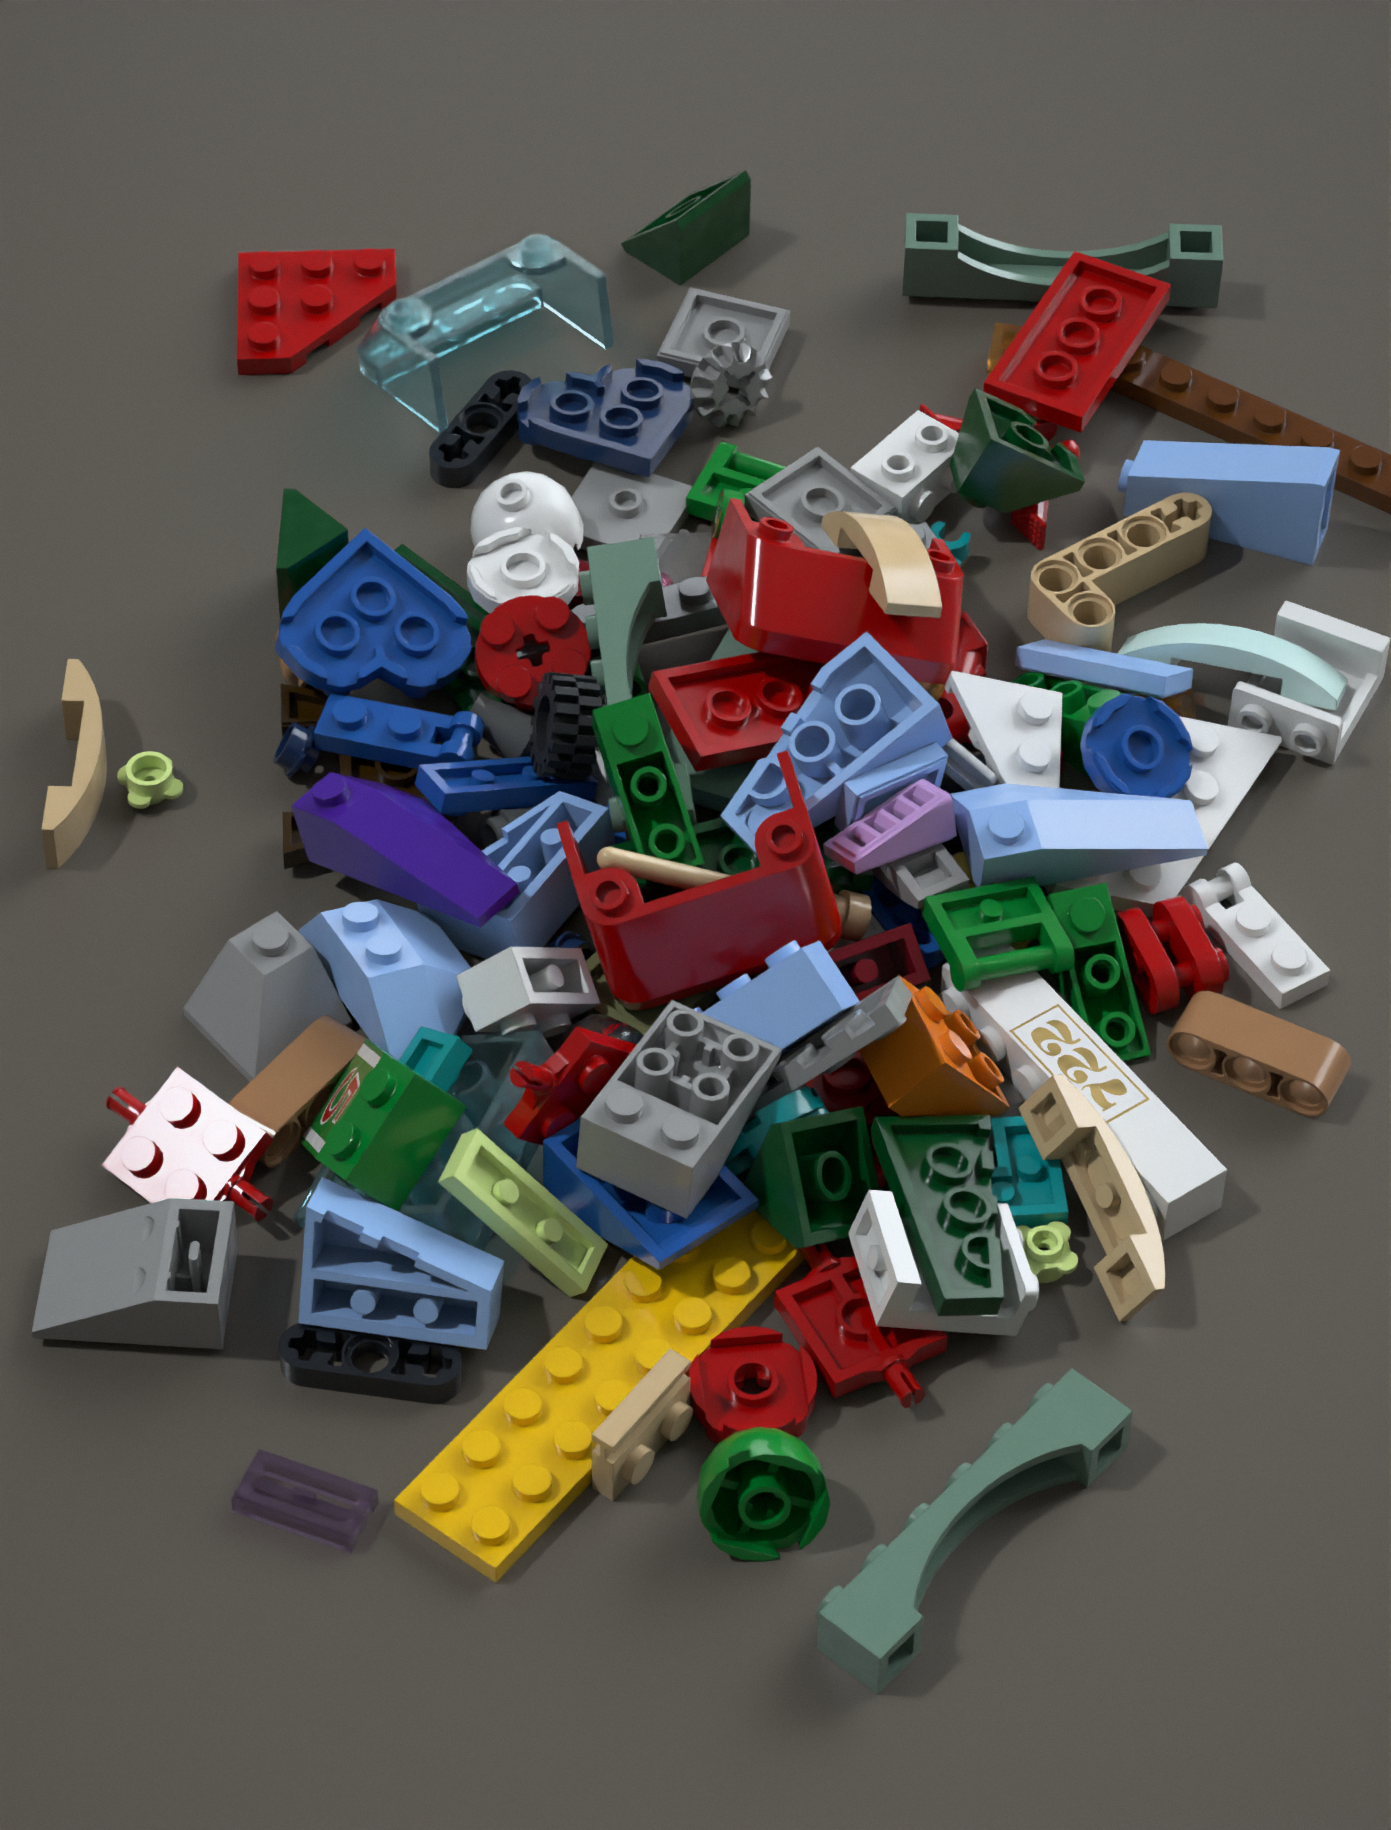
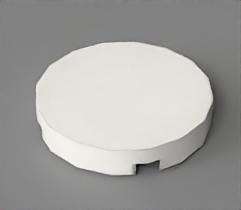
[467,527,579,613]

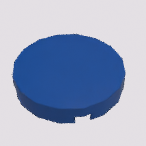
[1080,693,1193,798]

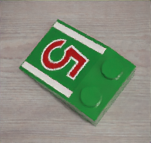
[300,1038,467,1211]

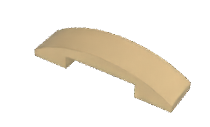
[821,511,942,618]
[41,659,107,869]
[1019,1074,1165,1322]

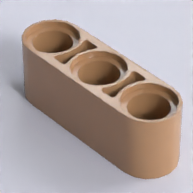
[1166,991,1352,1117]
[228,1015,366,1168]

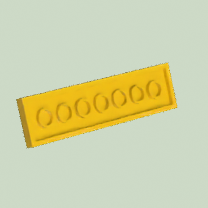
[394,1210,805,1583]

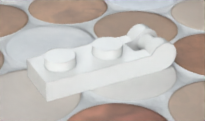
[1183,862,1330,1009]

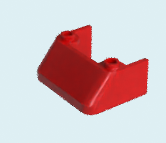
[706,498,964,684]
[556,750,842,1011]

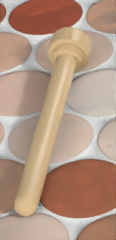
[597,847,872,941]

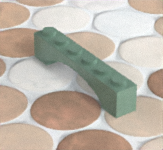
[902,213,1223,308]
[579,537,697,841]
[816,1368,1133,1695]

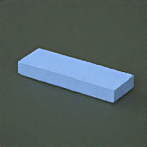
[1015,639,1193,698]

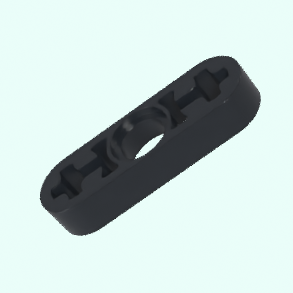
[429,370,532,488]
[279,1323,463,1404]

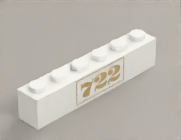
[939,944,1227,1241]

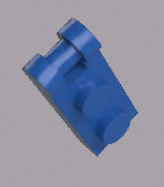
[313,692,486,769]

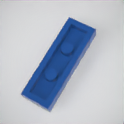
[415,756,598,816]

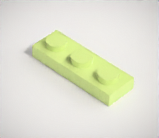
[438,1128,608,1298]

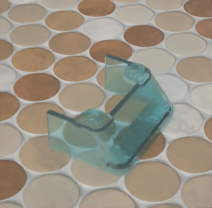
[357,234,614,433]

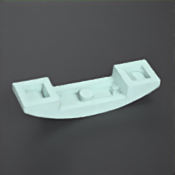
[1118,623,1348,710]

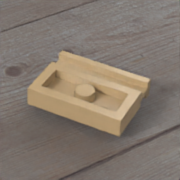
[592,1349,693,1501]

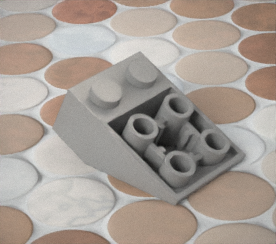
[576,1000,782,1219]
[32,1198,238,1349]

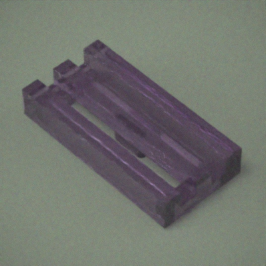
[231,1449,379,1554]

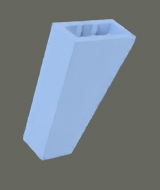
[1118,440,1340,566]

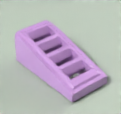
[823,779,957,875]

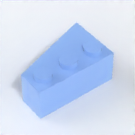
[417,791,615,959]
[694,940,860,1054]
[298,1177,504,1350]

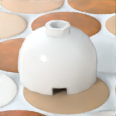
[471,471,584,550]

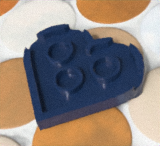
[517,359,695,477]

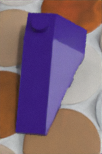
[291,772,520,928]

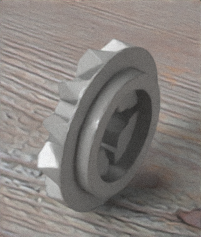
[690,342,772,427]

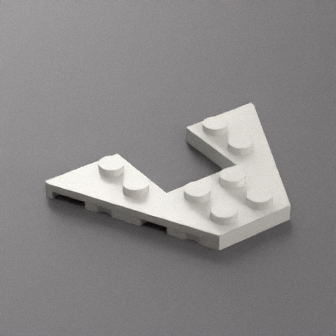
[945,671,1282,917]

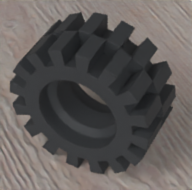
[530,672,602,781]

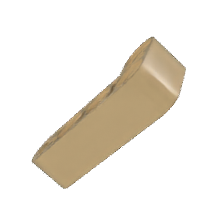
[1027,492,1212,652]

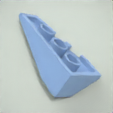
[720,632,953,857]
[950,783,1208,887]

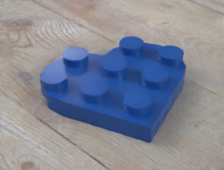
[275,528,472,698]

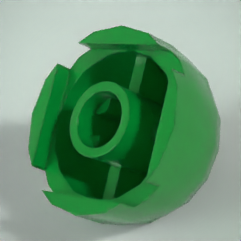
[697,1427,831,1562]

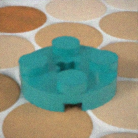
[724,1087,829,1178]

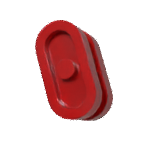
[1115,896,1229,1015]

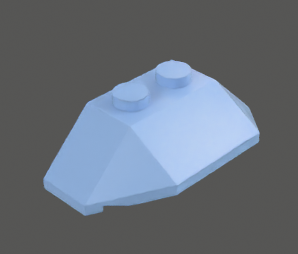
[298,899,471,1059]

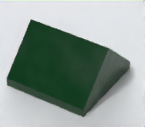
[621,170,751,286]
[276,488,349,620]
[743,1106,880,1249]

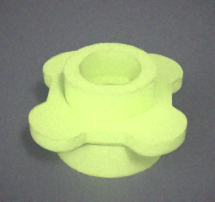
[117,751,183,809]
[1016,1221,1078,1283]

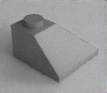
[183,911,353,1082]

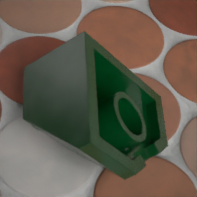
[950,388,1085,513]

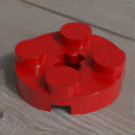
[475,595,591,712]
[689,1326,817,1444]

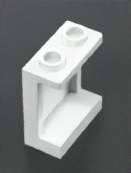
[1228,600,1391,765]
[848,1190,1039,1336]

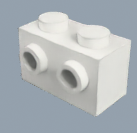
[850,410,959,524]
[456,947,600,1039]

